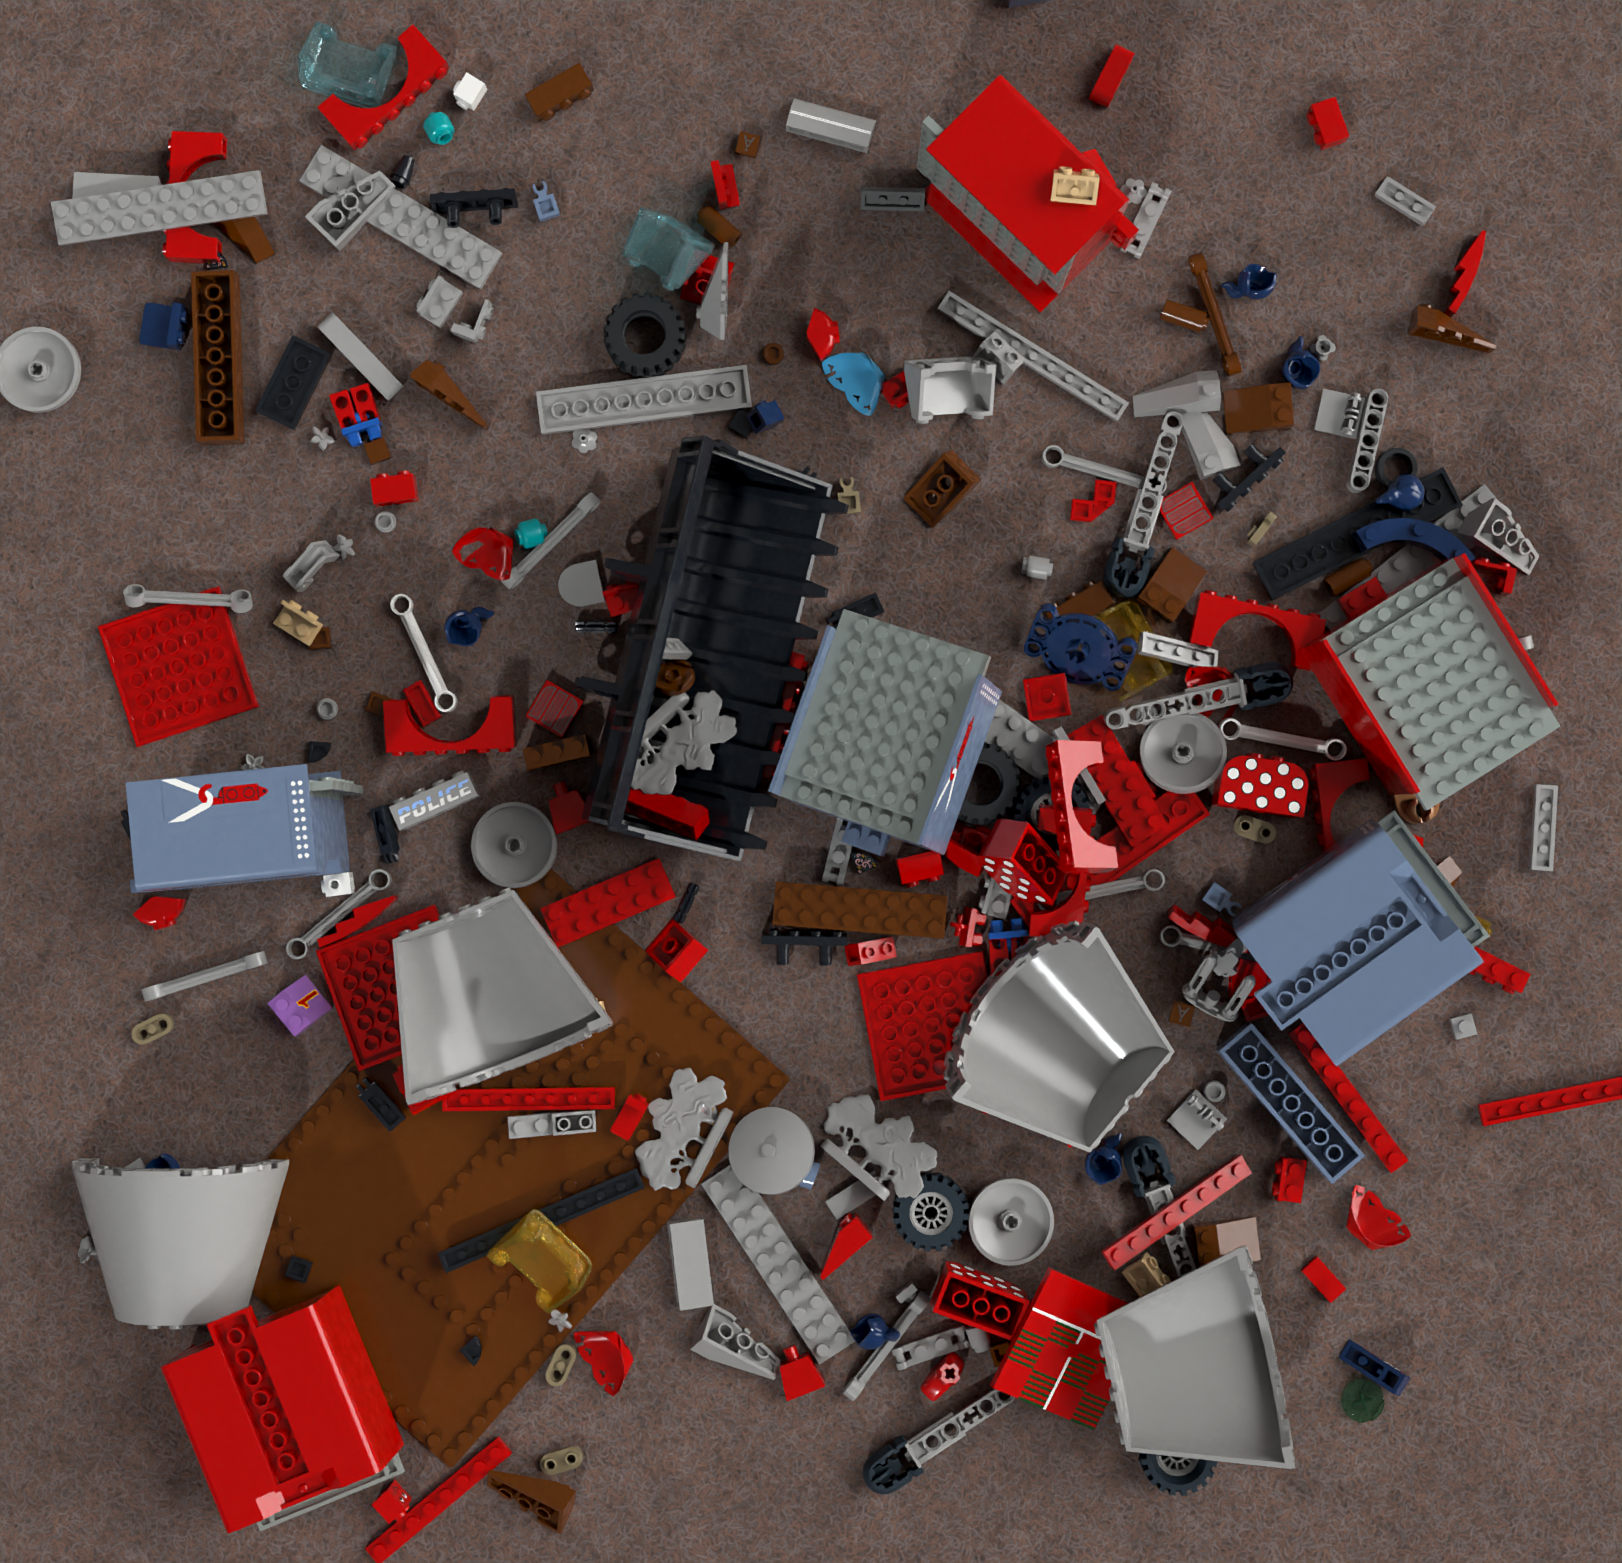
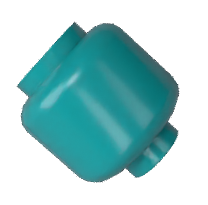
[423,112,455,145]
[514,518,548,549]

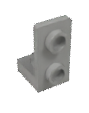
[451,299,494,344]

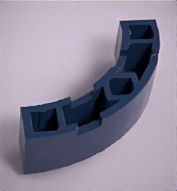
[1351,518,1475,562]

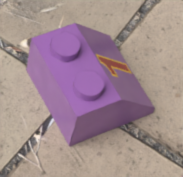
[267,975,333,1037]

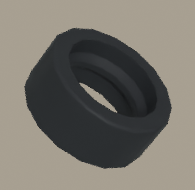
[1374,448,1418,488]

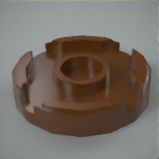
[655,659,695,696]

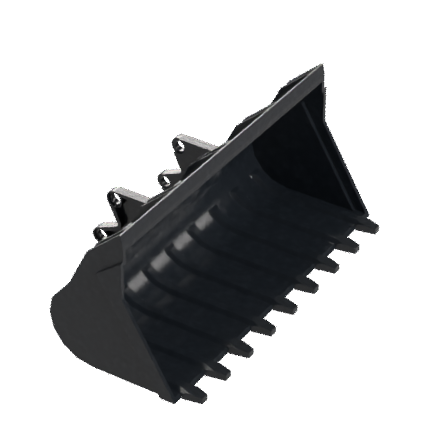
[574,435,849,862]

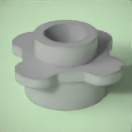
[1310,335,1336,361]

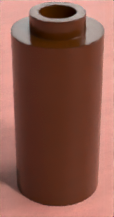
[696,205,742,250]
[1159,299,1210,333]
[1323,558,1373,597]

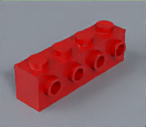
[625,788,710,841]
[1469,947,1531,995]

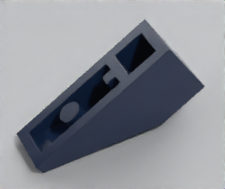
[1339,1340,1410,1396]

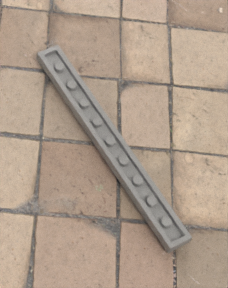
[937,291,1129,422]

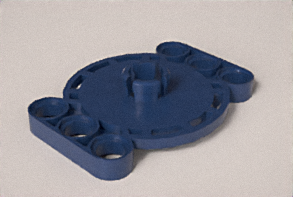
[1024,603,1138,691]

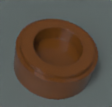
[763,343,784,365]

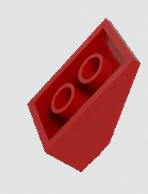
[820,1212,873,1280]

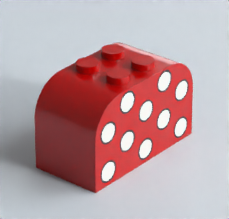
[1211,753,1308,818]
[977,819,1068,905]
[930,1261,1030,1341]

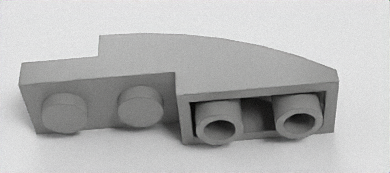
[507,1110,596,1139]

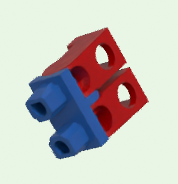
[329,383,383,447]
[988,919,1028,976]

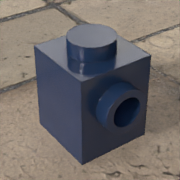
[746,400,785,434]

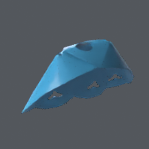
[822,352,885,416]

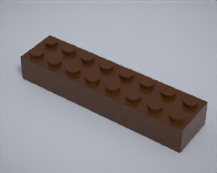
[191,270,245,446]
[772,881,948,939]

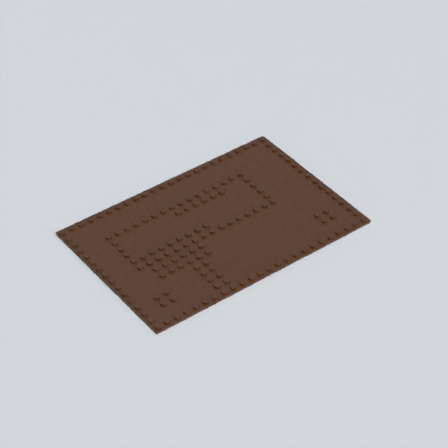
[252,868,789,1468]

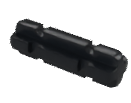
[575,620,617,633]
[673,883,700,923]

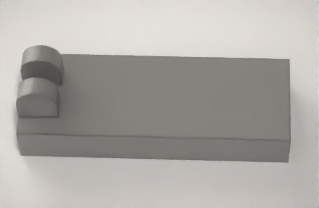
[1375,176,1436,226]
[825,1170,883,1220]

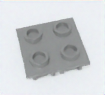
[1314,388,1365,439]
[1167,1089,1227,1150]

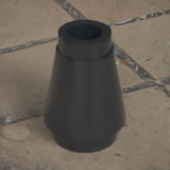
[390,155,415,189]

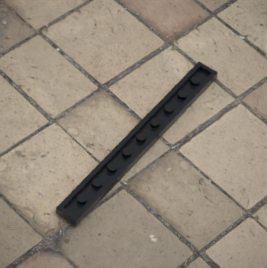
[438,1167,645,1273]

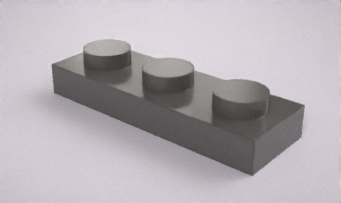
[861,187,925,212]

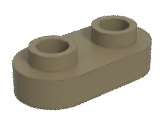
[1233,815,1276,844]
[132,1013,174,1045]
[545,1343,577,1386]
[540,1445,583,1475]

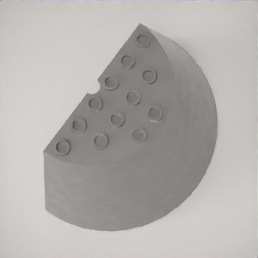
[393,888,613,1105]
[944,921,1174,1152]
[72,1158,289,1329]
[1094,1245,1295,1469]

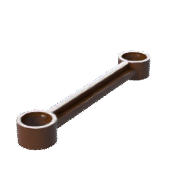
[1188,252,1242,376]

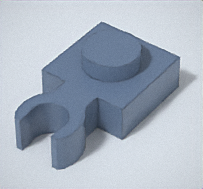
[533,181,560,222]
[1201,882,1242,916]

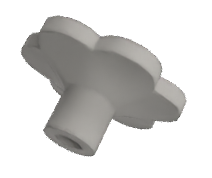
[1120,178,1147,204]
[572,429,597,453]
[78,1236,97,1263]

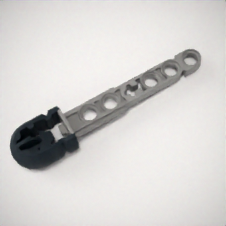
[1104,411,1183,598]
[1104,661,1293,729]
[1123,1135,1196,1278]
[862,1388,1015,1494]

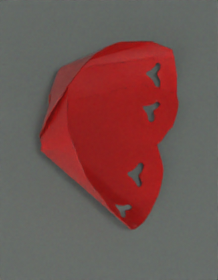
[452,527,513,581]
[1185,666,1237,727]
[1346,1185,1411,1250]
[574,1331,634,1397]

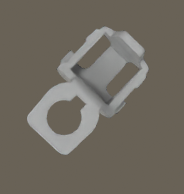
[1210,934,1247,977]

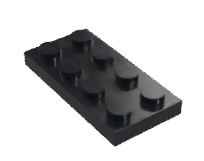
[255,335,332,431]

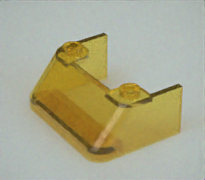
[1095,599,1173,702]

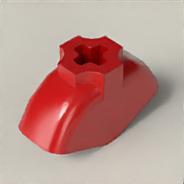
[807,307,840,362]
[133,896,186,931]
[921,1352,965,1401]

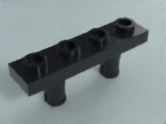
[430,188,518,228]
[1212,443,1286,513]
[761,928,847,966]

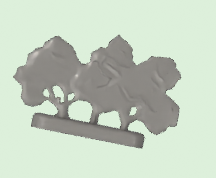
[631,690,737,795]
[635,1068,733,1191]
[820,1095,937,1201]

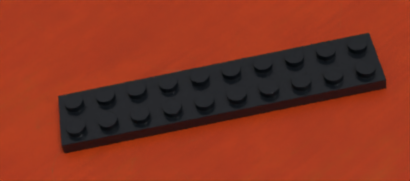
[1252,467,1463,601]

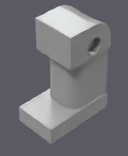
[283,540,340,592]

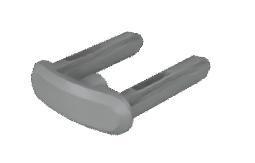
[1182,954,1256,1022]

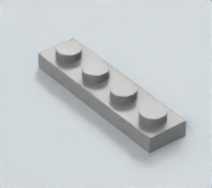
[1138,631,1219,667]
[662,638,693,660]
[1051,726,1106,806]
[1529,784,1558,871]

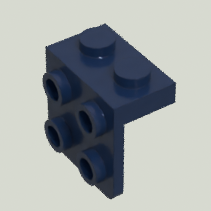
[139,302,189,351]

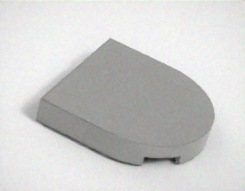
[558,560,605,607]

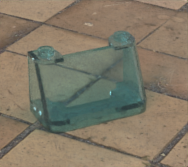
[298,21,397,108]
[622,207,715,291]

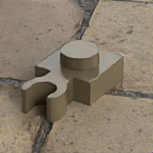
[837,477,861,515]
[1246,512,1277,547]

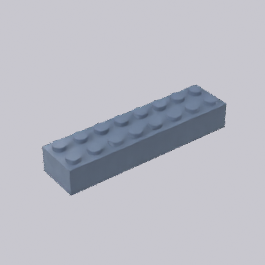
[1215,1022,1365,1184]

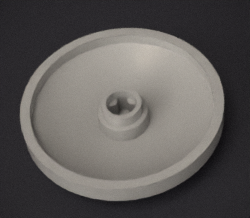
[0,327,81,413]
[1140,713,1227,794]
[471,802,557,888]
[729,1107,815,1195]
[967,1178,1054,1266]

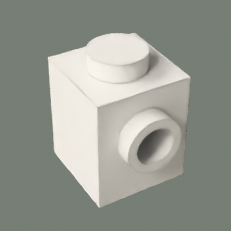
[453,72,487,111]
[321,872,355,897]

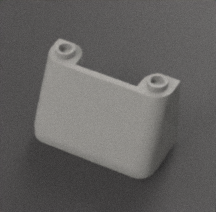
[904,356,996,424]

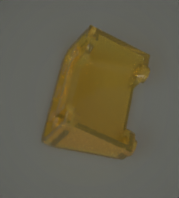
[486,1210,592,1313]

